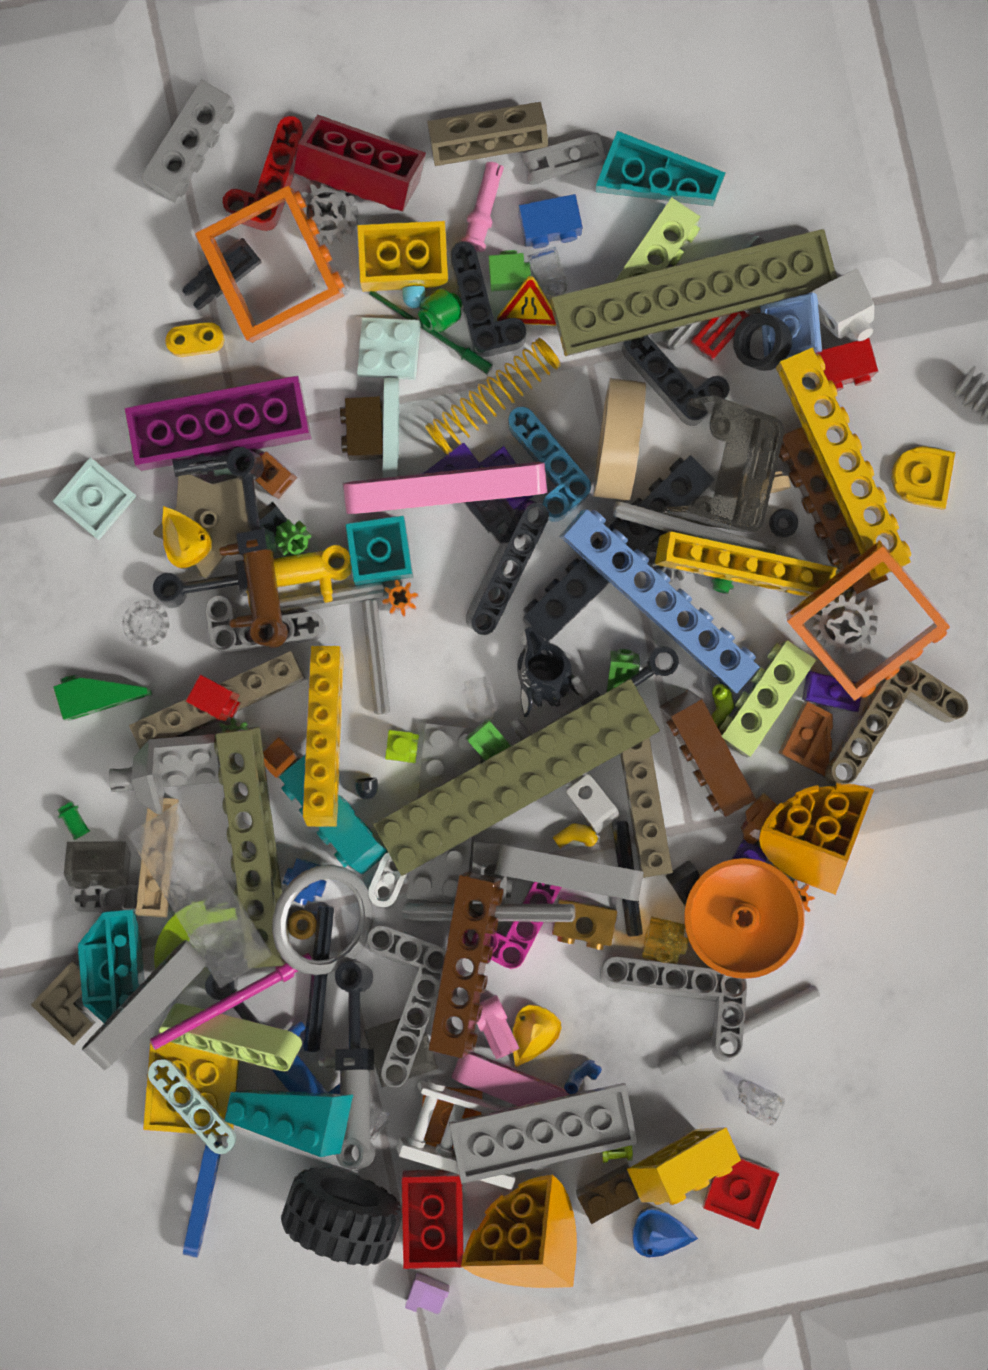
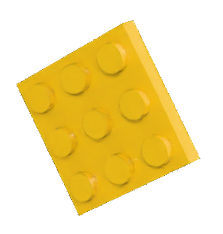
[143,1042,239,1136]

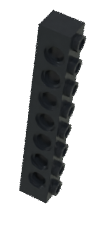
[522,455,715,642]

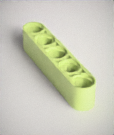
[159,1003,302,1071]

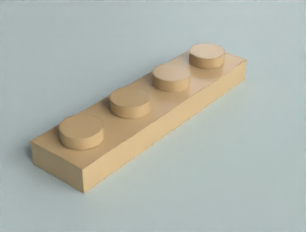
[136,798,179,918]

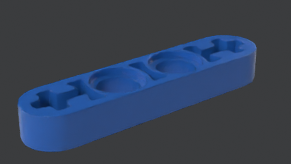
[183,1141,223,1258]

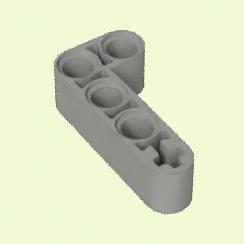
[205,596,326,653]

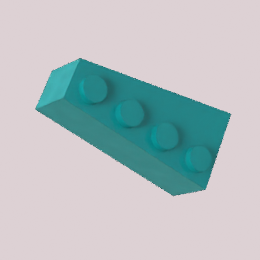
[225,1090,353,1157]

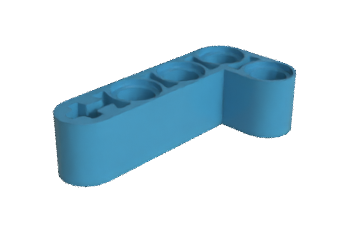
[508,407,591,522]

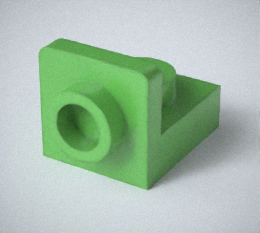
[606,649,640,693]
[465,719,511,761]

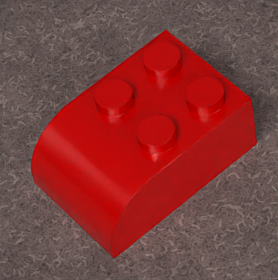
[402,1169,464,1269]

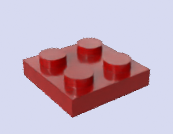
[702,1157,779,1230]

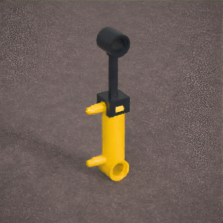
[153,545,352,609]

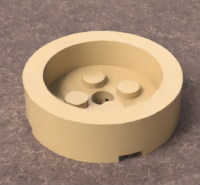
[593,378,646,501]

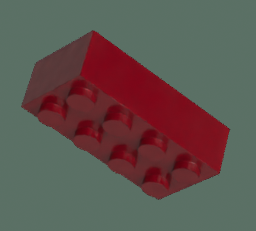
[294,114,426,212]

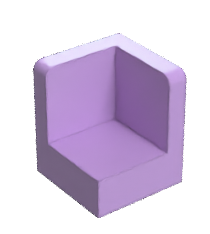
[405,1273,450,1314]

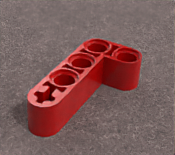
[222,116,305,231]

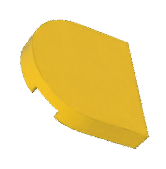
[891,446,956,510]

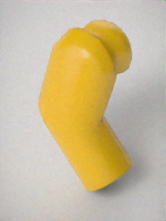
[552,823,598,849]

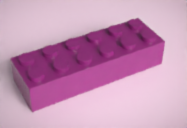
[124,376,312,471]

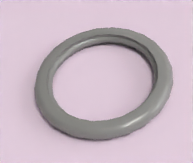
[272,864,373,975]

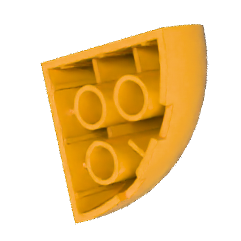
[759,783,874,895]
[461,1175,577,1288]

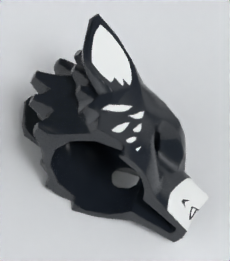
[517,626,579,717]

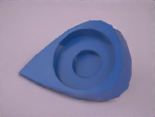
[632,1207,698,1258]

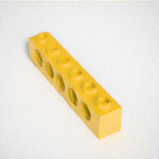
[655,532,837,597]
[303,646,344,827]

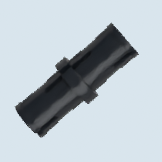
[172,450,231,478]

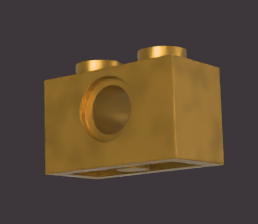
[552,898,618,950]

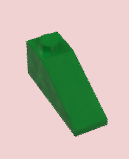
[53,674,153,721]

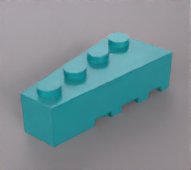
[596,131,726,206]
[279,754,388,875]

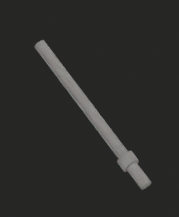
[658,985,820,1074]

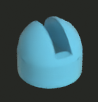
[402,286,426,308]

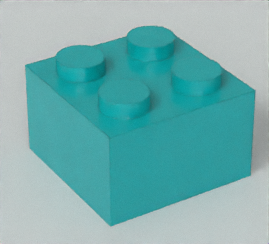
[346,516,414,586]

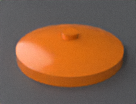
[684,858,805,979]

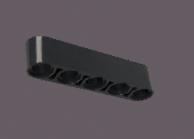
[465,500,549,635]

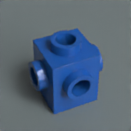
[282,858,327,905]

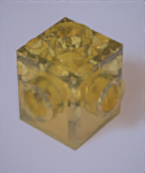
[642,916,689,964]

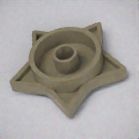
[153,475,249,579]

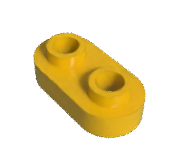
[165,322,225,357]

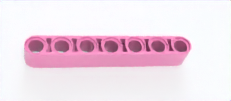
[343,462,547,514]

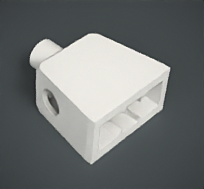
[810,268,874,341]
[566,774,620,834]

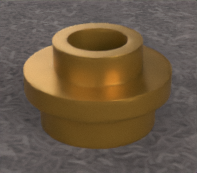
[287,910,317,940]

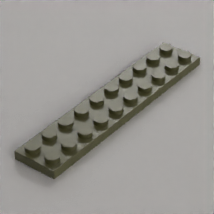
[549,229,837,357]
[373,679,660,876]

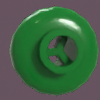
[418,289,462,333]

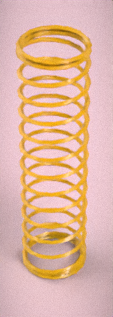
[425,337,561,455]

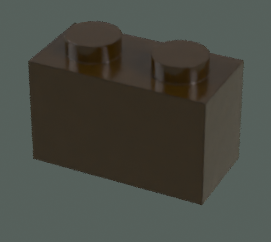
[340,396,383,461]
[575,1163,639,1224]

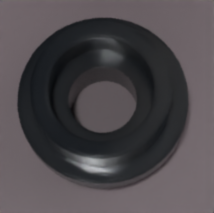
[769,508,798,538]

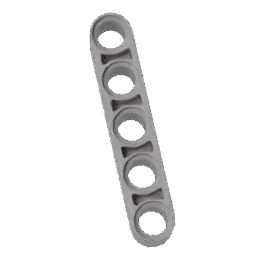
[495,845,644,901]
[82,940,208,1070]

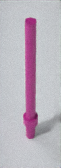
[150,953,312,1050]

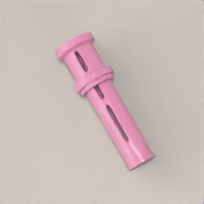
[461,162,504,252]

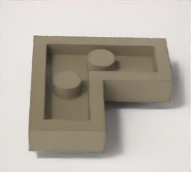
[31,961,96,1046]

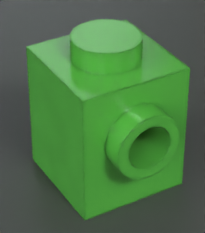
[489,250,531,292]

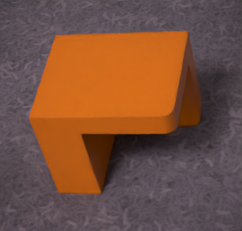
[263,737,299,778]

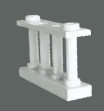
[396,1079,518,1190]

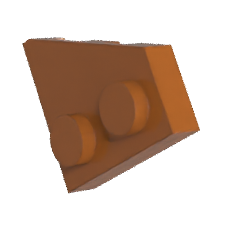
[778,701,833,778]

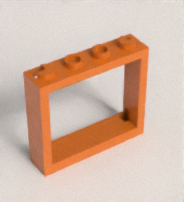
[195,185,345,343]
[786,540,950,701]

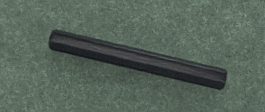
[304,905,334,1052]

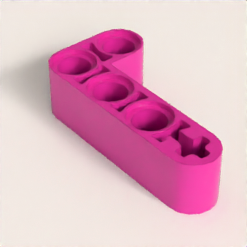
[472,882,562,969]

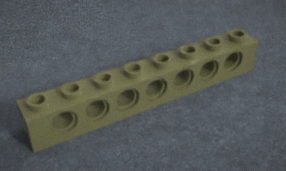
[214,726,289,968]

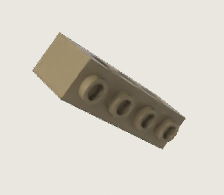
[427,102,548,166]

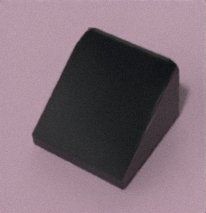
[666,861,701,906]

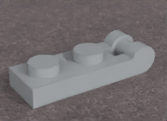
[521,132,606,185]

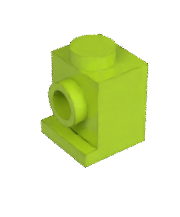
[385,730,419,764]

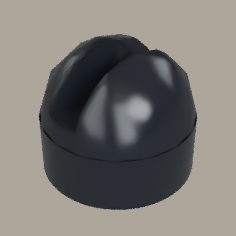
[354,777,378,799]

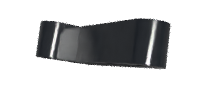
[451,242,526,357]
[622,336,730,426]

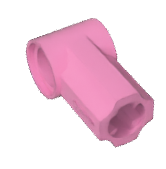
[476,995,519,1059]

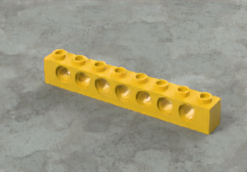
[776,348,911,580]

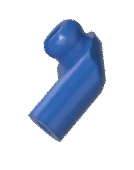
[564,1060,602,1094]

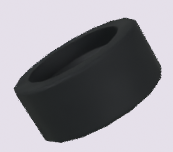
[733,313,792,371]

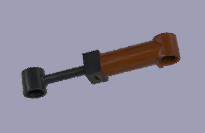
[219,447,288,648]

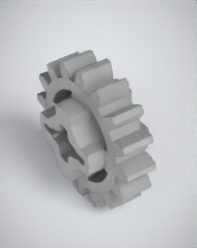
[301,183,359,246]
[813,591,878,655]

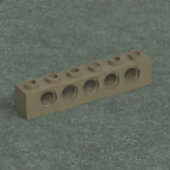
[129,651,306,749]
[620,697,673,878]

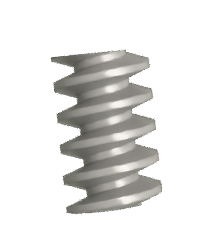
[953,366,988,421]

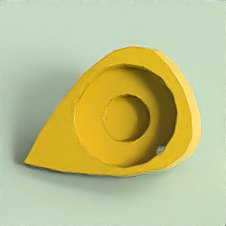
[162,506,212,569]
[513,1004,562,1067]

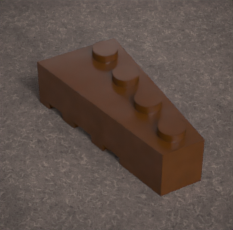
[659,690,756,817]

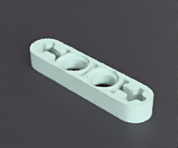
[383,378,399,478]
[148,1059,236,1154]

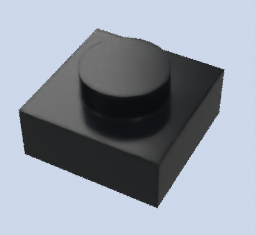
[258,501,287,537]

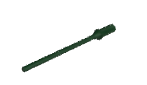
[369,291,493,374]

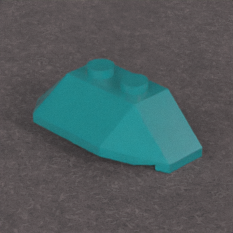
[78,909,145,1023]

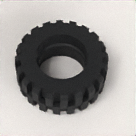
[281,1167,403,1266]

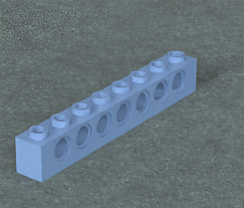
[559,509,760,693]

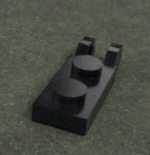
[182,238,262,310]
[463,499,524,545]

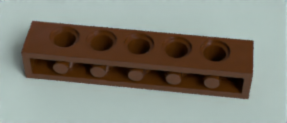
[776,427,889,596]
[428,871,504,1059]

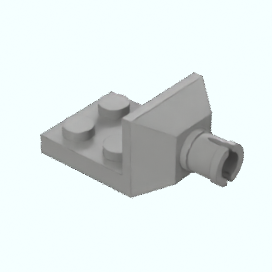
[109,734,220,814]

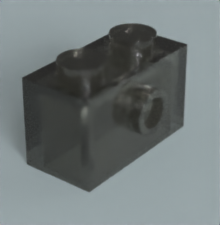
[63,841,131,889]

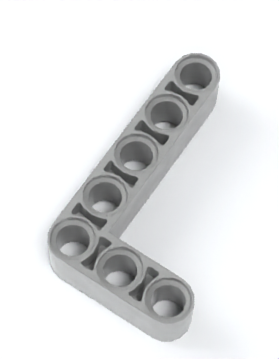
[367,925,446,1088]
[600,957,747,1062]

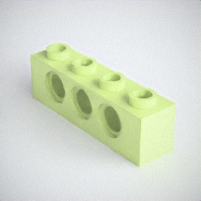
[615,197,701,281]
[718,640,816,758]

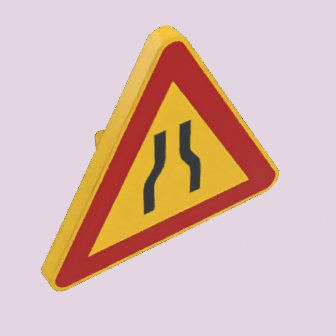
[497,276,556,326]

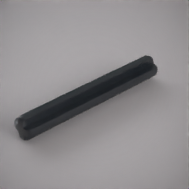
[612,820,643,937]

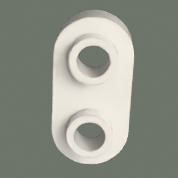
[368,853,408,907]

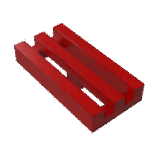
[691,311,750,361]

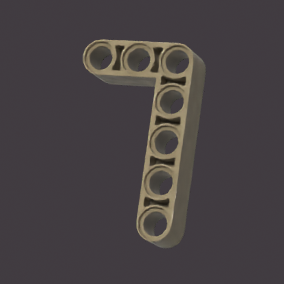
[825,661,969,786]

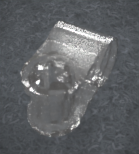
[527,246,568,302]

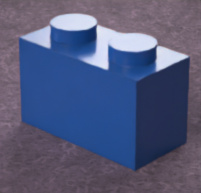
[518,194,583,249]

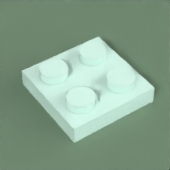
[357,317,421,380]
[53,457,136,540]

